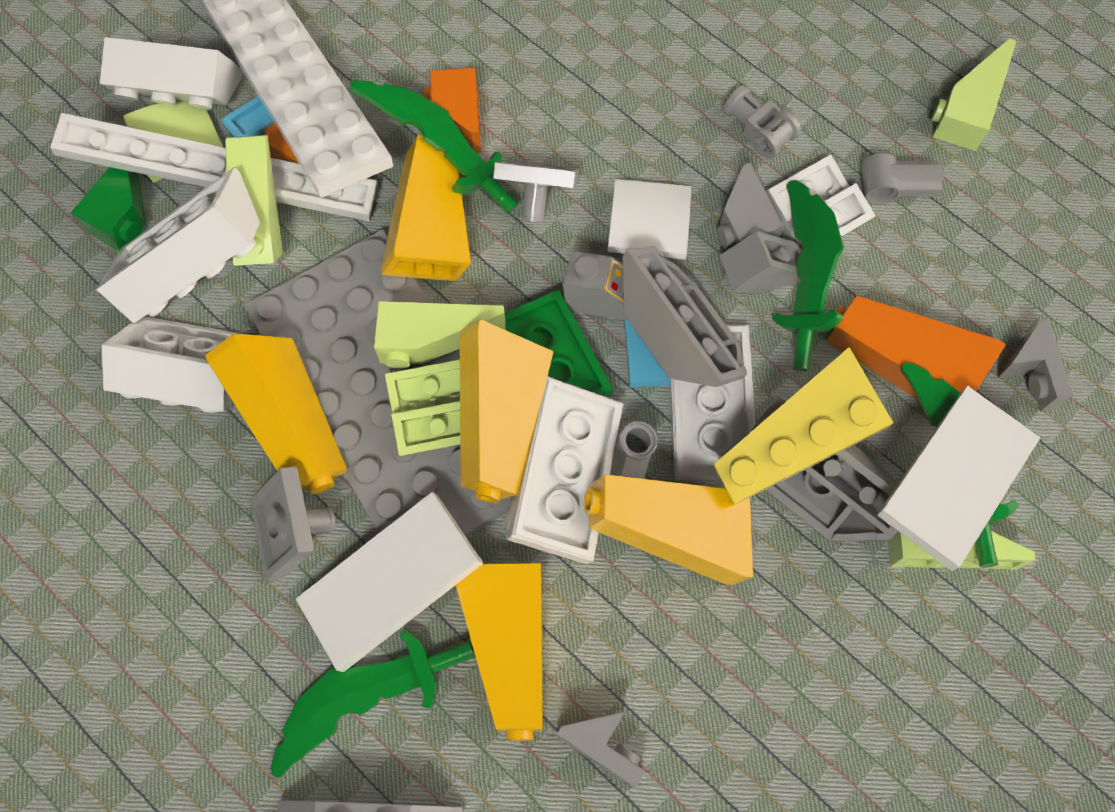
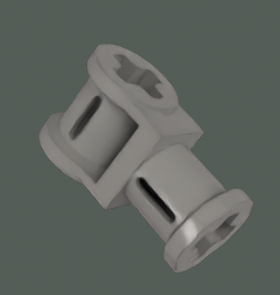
[723,85,801,159]

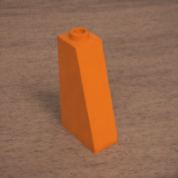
[826,296,1006,399]

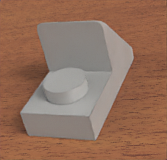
[998,319,1073,412]
[556,712,645,789]

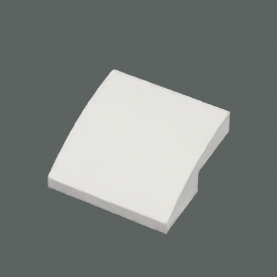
[766,155,875,247]
[608,179,691,260]

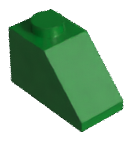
[71,167,146,251]

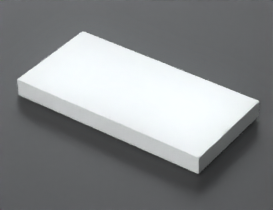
[670,325,756,484]
[506,377,623,564]
[877,386,1041,571]
[296,492,483,672]

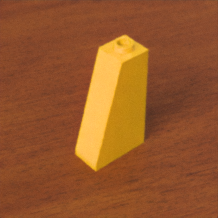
[381,135,471,281]
[460,319,553,503]
[205,334,348,495]
[584,474,753,585]
[456,563,543,741]

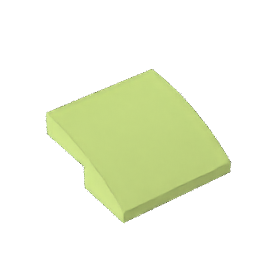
[123,100,224,183]
[385,360,460,456]

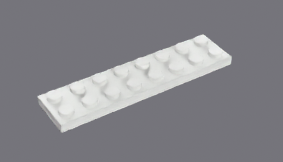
[203,0,393,198]

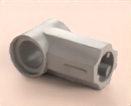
[861,153,944,205]
[610,421,658,479]

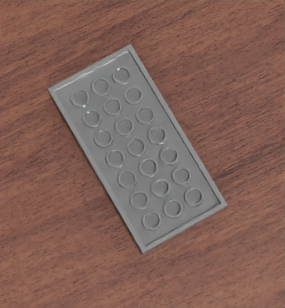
[244,229,513,537]

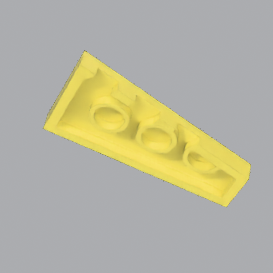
[713,347,893,505]

